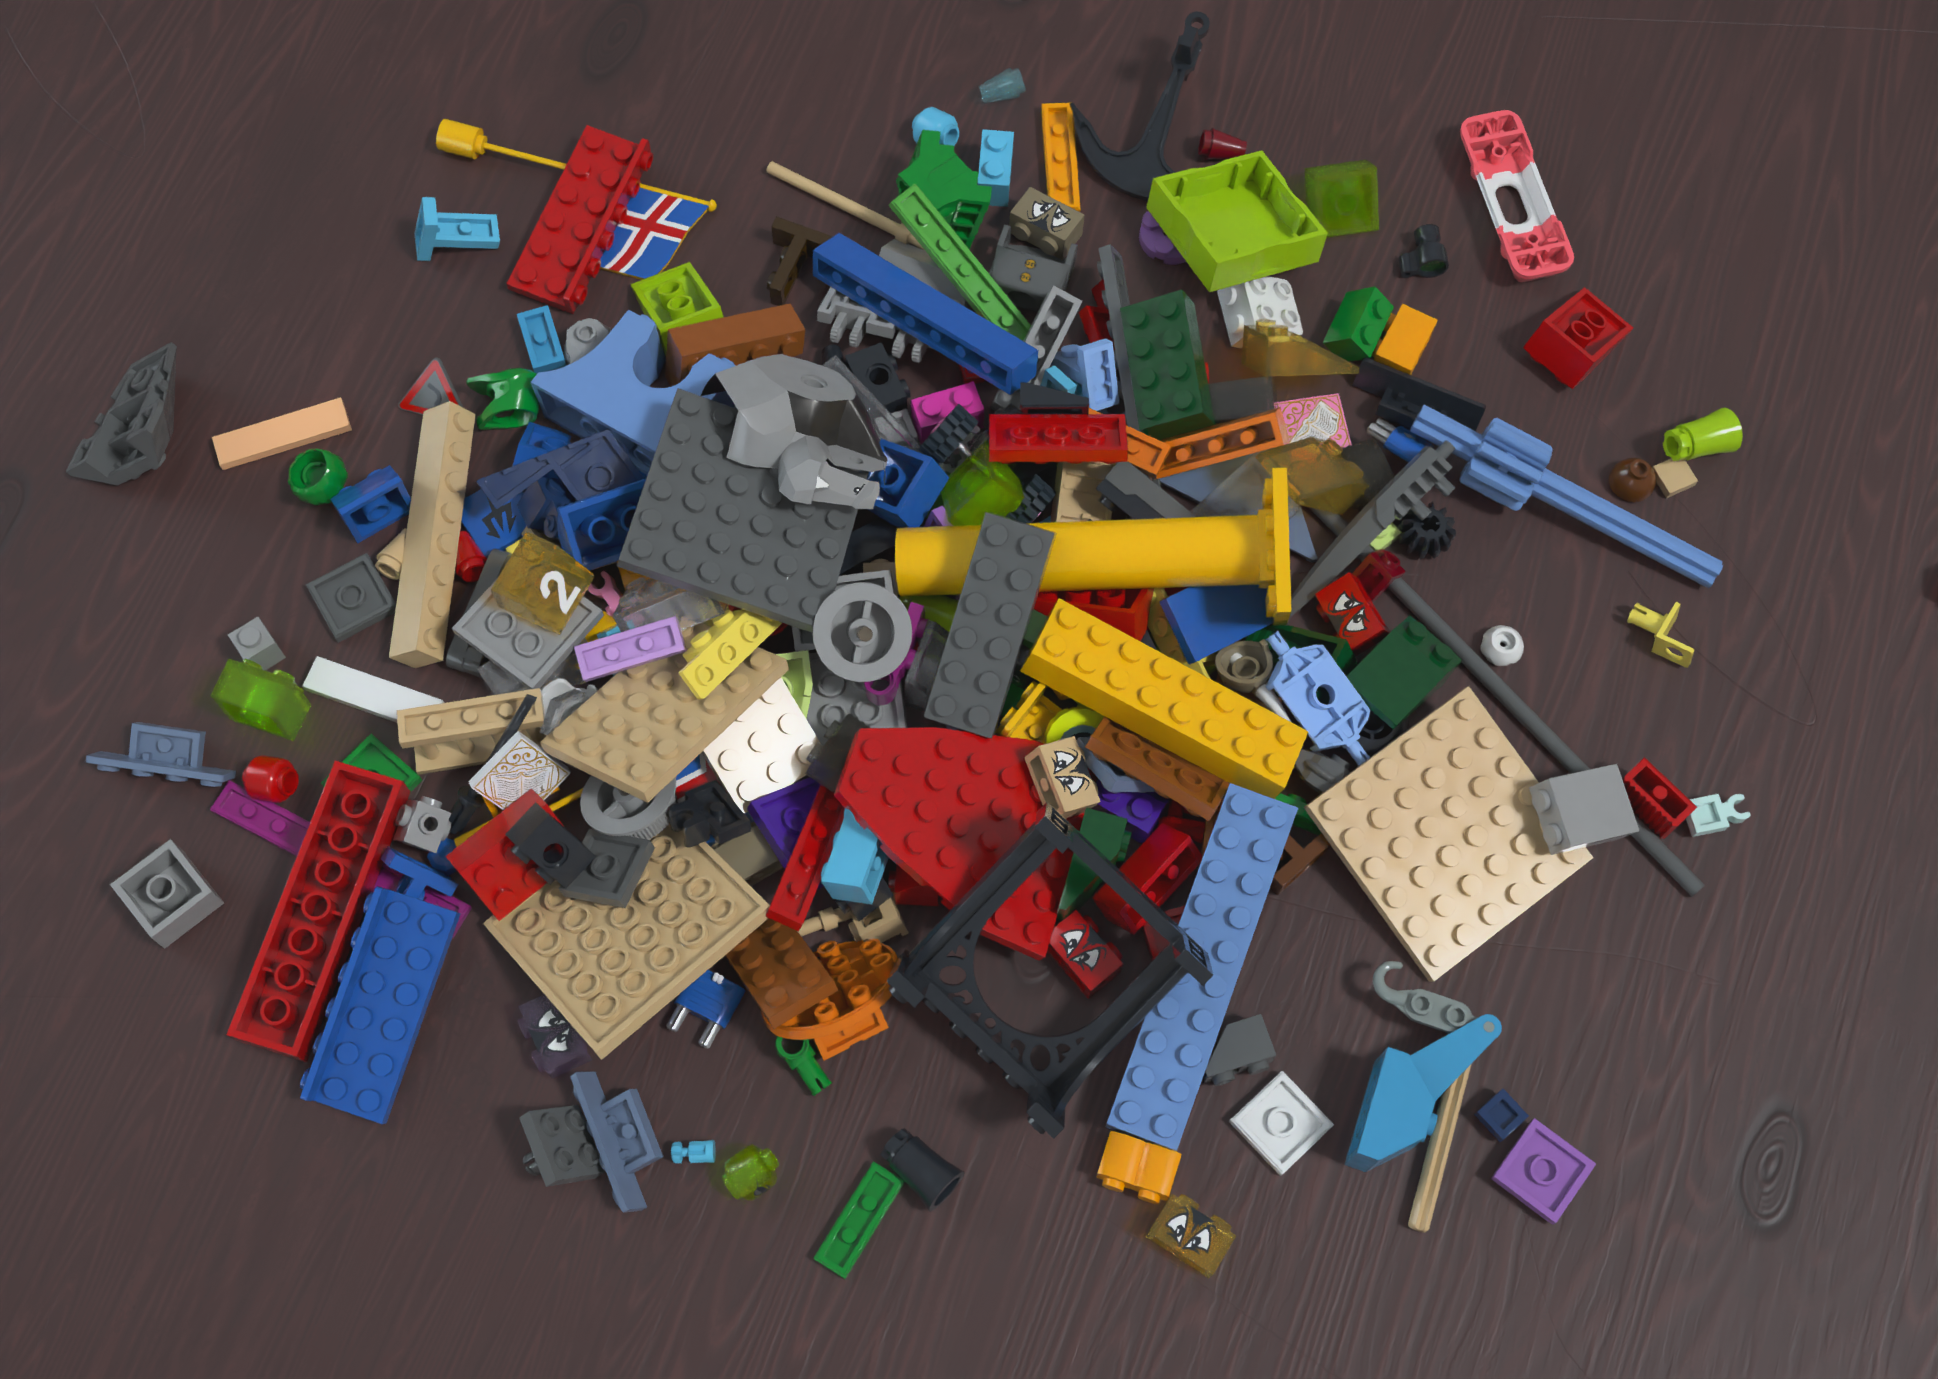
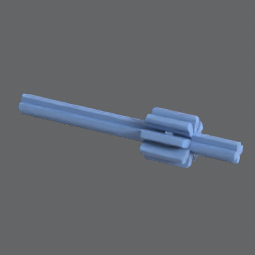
[1410,405,1723,588]

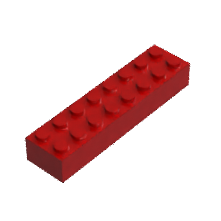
[226,761,411,1062]

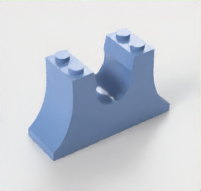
[531,310,735,475]

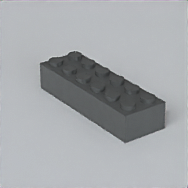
[924,512,1057,738]

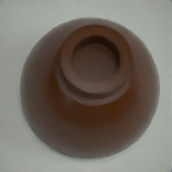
[1609,458,1656,502]

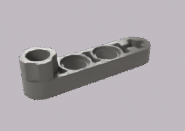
[446,548,513,677]

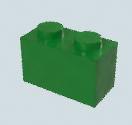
[1323,286,1394,363]

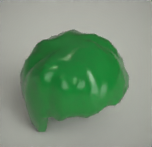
[288,448,348,506]

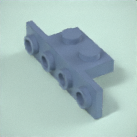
[86,722,236,787]
[570,1072,663,1213]

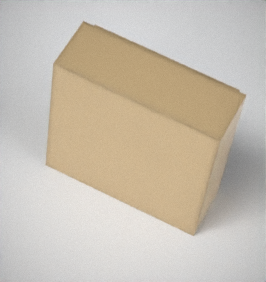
[1652,458,1698,498]

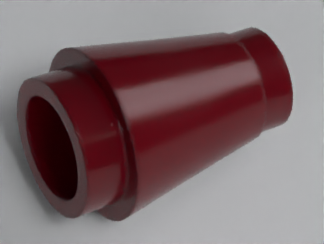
[1198,128,1247,159]

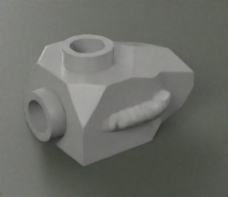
[564,318,611,364]

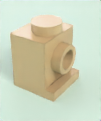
[848,897,909,943]

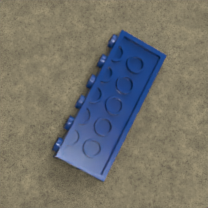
[300,887,461,1124]

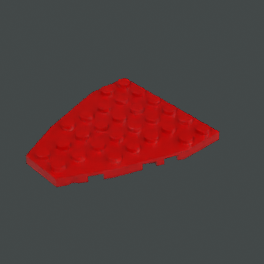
[834,727,1097,961]

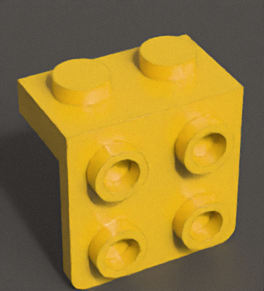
[996,680,1062,744]

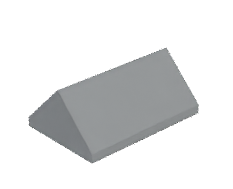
[879,239,969,308]

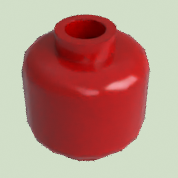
[242,755,299,803]

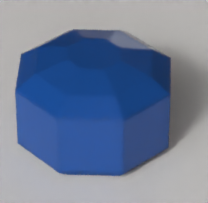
[427,838,457,876]

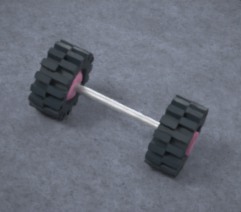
[918,404,1056,523]

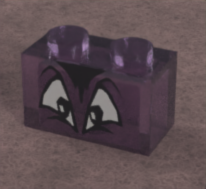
[517,995,593,1079]

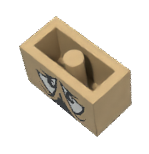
[1024,736,1101,819]

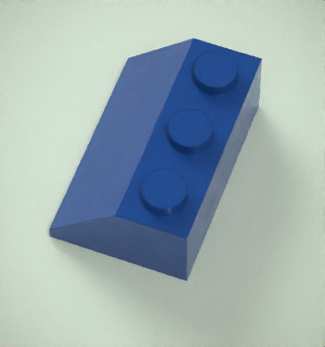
[557,478,646,574]

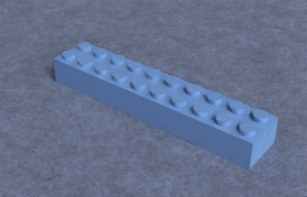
[1105,783,1298,1151]

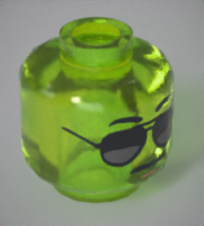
[722,1144,779,1201]

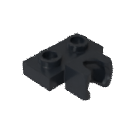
[669,780,751,848]

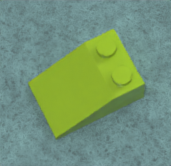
[630,262,723,356]

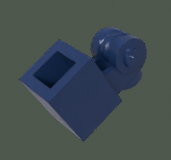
[517,477,574,539]

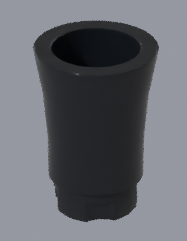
[881,1128,965,1212]

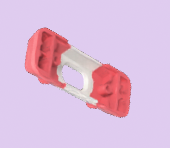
[1460,110,1574,282]

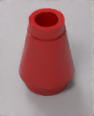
[455,531,487,582]

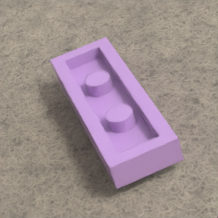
[574,616,687,682]

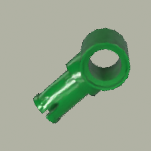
[775,1036,832,1096]

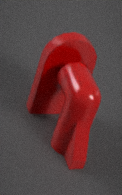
[1158,799,1205,843]

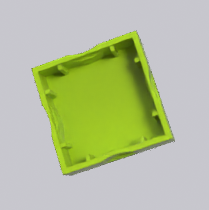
[1146,150,1328,292]

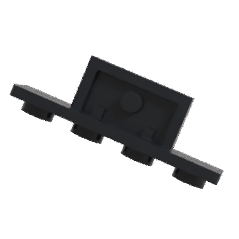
[1352,358,1486,431]

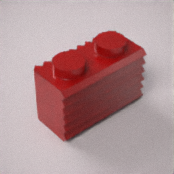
[1622,757,1697,839]

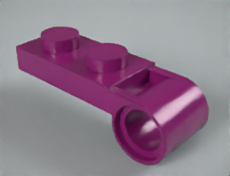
[864,602,929,705]

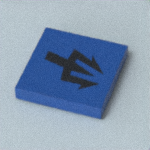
[461,489,527,558]

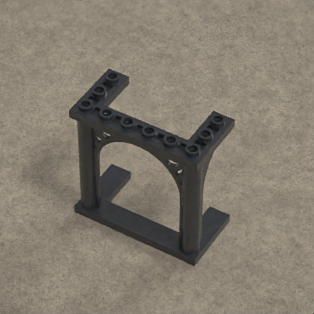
[887,802,1213,1139]

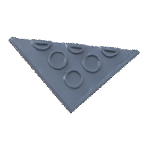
[1160,446,1317,563]

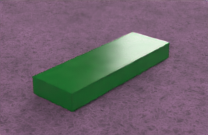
[813,1161,905,1280]

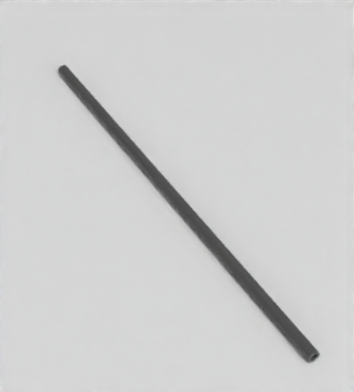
[1216,402,1705,897]

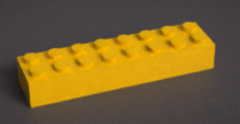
[1020,598,1308,799]

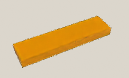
[1041,103,1081,212]

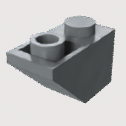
[1202,1014,1276,1086]

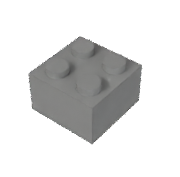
[110,839,224,949]

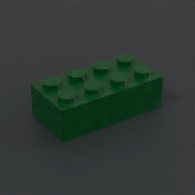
[1120,290,1215,440]

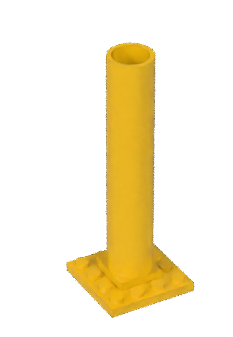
[895,468,1291,626]

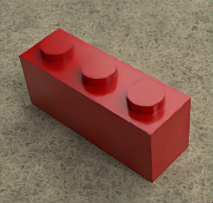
[1092,823,1203,934]

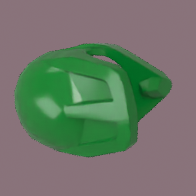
[466,368,540,430]

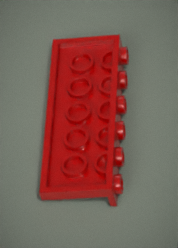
[507,125,653,314]

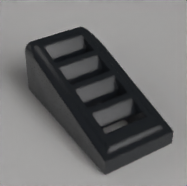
[1020,382,1089,414]

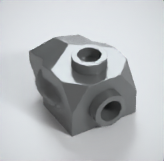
[1294,747,1351,794]

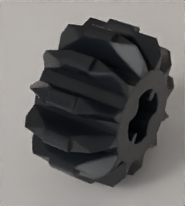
[1398,501,1456,560]

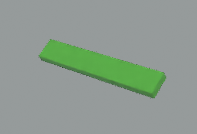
[888,183,1031,341]

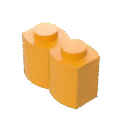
[1096,1131,1182,1204]

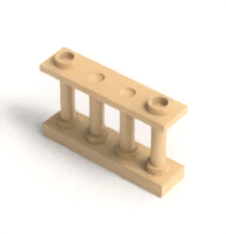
[396,688,548,775]

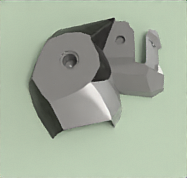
[701,354,888,509]

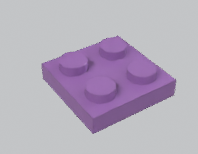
[1490,1118,1596,1225]

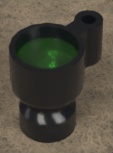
[1398,224,1449,278]

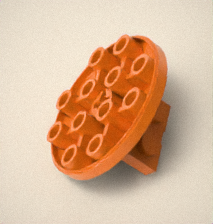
[761,939,898,1061]

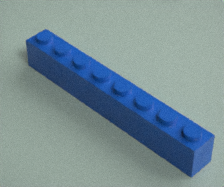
[813,233,1039,395]

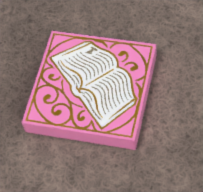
[1274,393,1353,465]

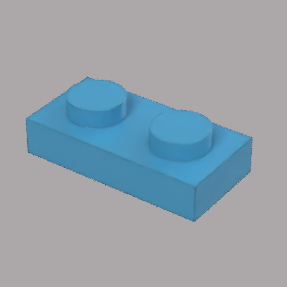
[517,305,567,374]

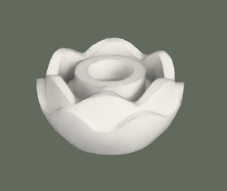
[1481,625,1524,666]

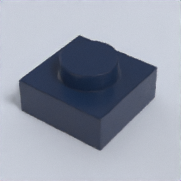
[1474,1088,1529,1142]

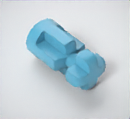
[671,1140,716,1163]

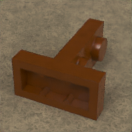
[1270,833,1331,896]

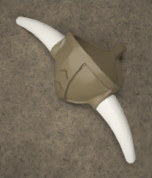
[1215,639,1291,722]

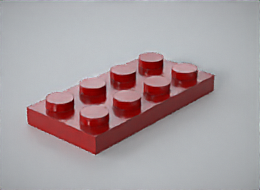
[989,414,1128,464]

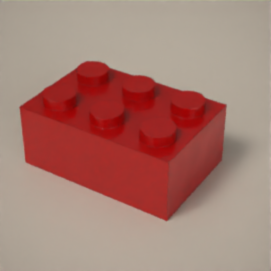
[445,788,564,921]

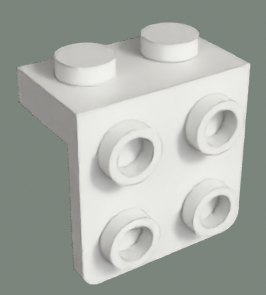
[1217,276,1303,348]

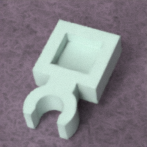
[1686,794,1751,837]

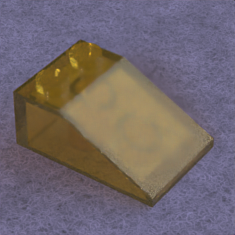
[1242,319,1359,376]
[1255,436,1369,515]

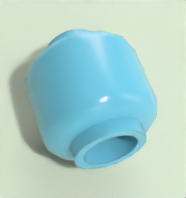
[912,107,959,146]

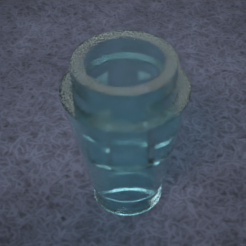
[978,67,1026,104]

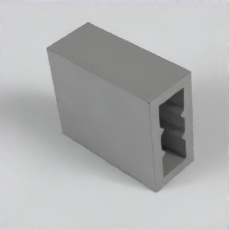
[1529,764,1639,855]

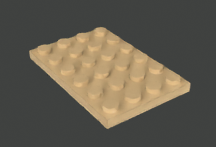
[541,615,789,803]

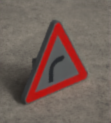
[398,357,463,415]

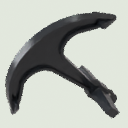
[1069,11,1210,201]

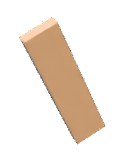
[212,397,352,470]

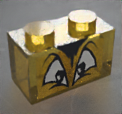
[1146,1194,1236,1279]

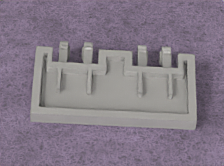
[817,287,961,363]

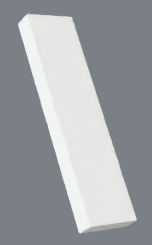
[302,656,444,723]

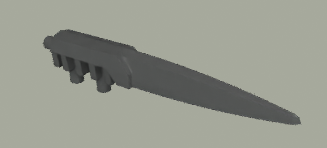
[1289,440,1455,618]

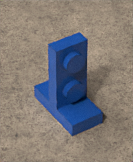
[380,846,458,900]

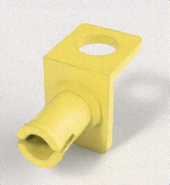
[1627,602,1694,668]

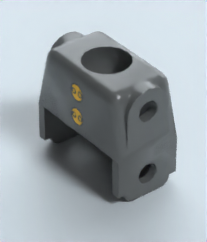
[989,225,1078,312]

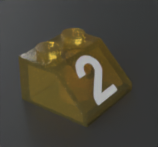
[491,531,594,635]

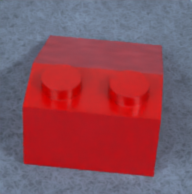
[1523,287,1634,390]

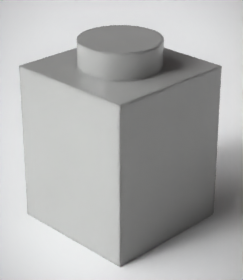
[228,617,286,676]

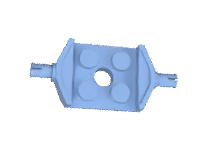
[1266,631,1370,766]

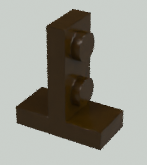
[767,216,833,306]

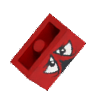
[1315,572,1390,656]
[1047,910,1123,999]

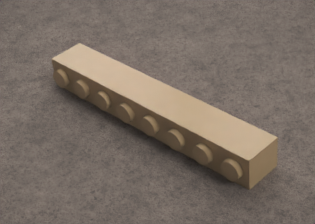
[389,401,476,668]

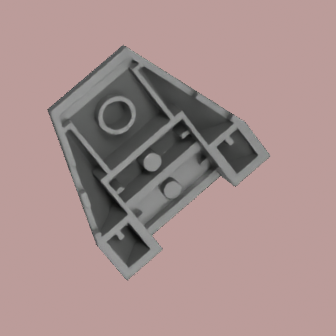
[66,342,177,485]

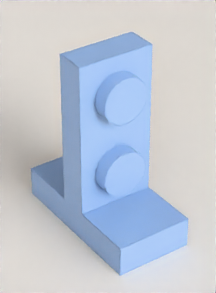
[1051,338,1120,411]

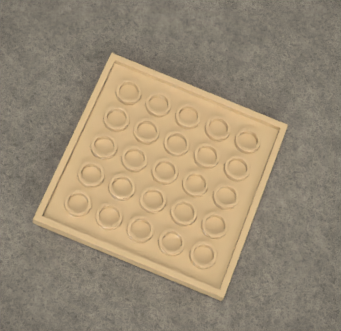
[1304,686,1593,982]
[483,822,770,1060]

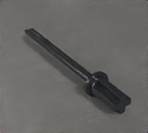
[449,694,537,834]

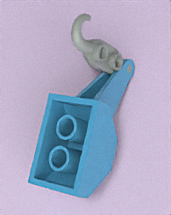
[1344,961,1502,1172]

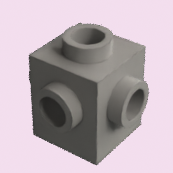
[393,796,451,853]

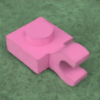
[587,571,642,628]

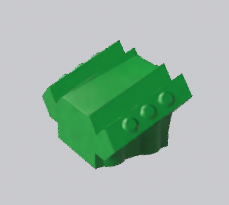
[896,130,992,249]

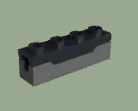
[1096,461,1196,519]

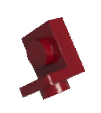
[1352,549,1406,603]

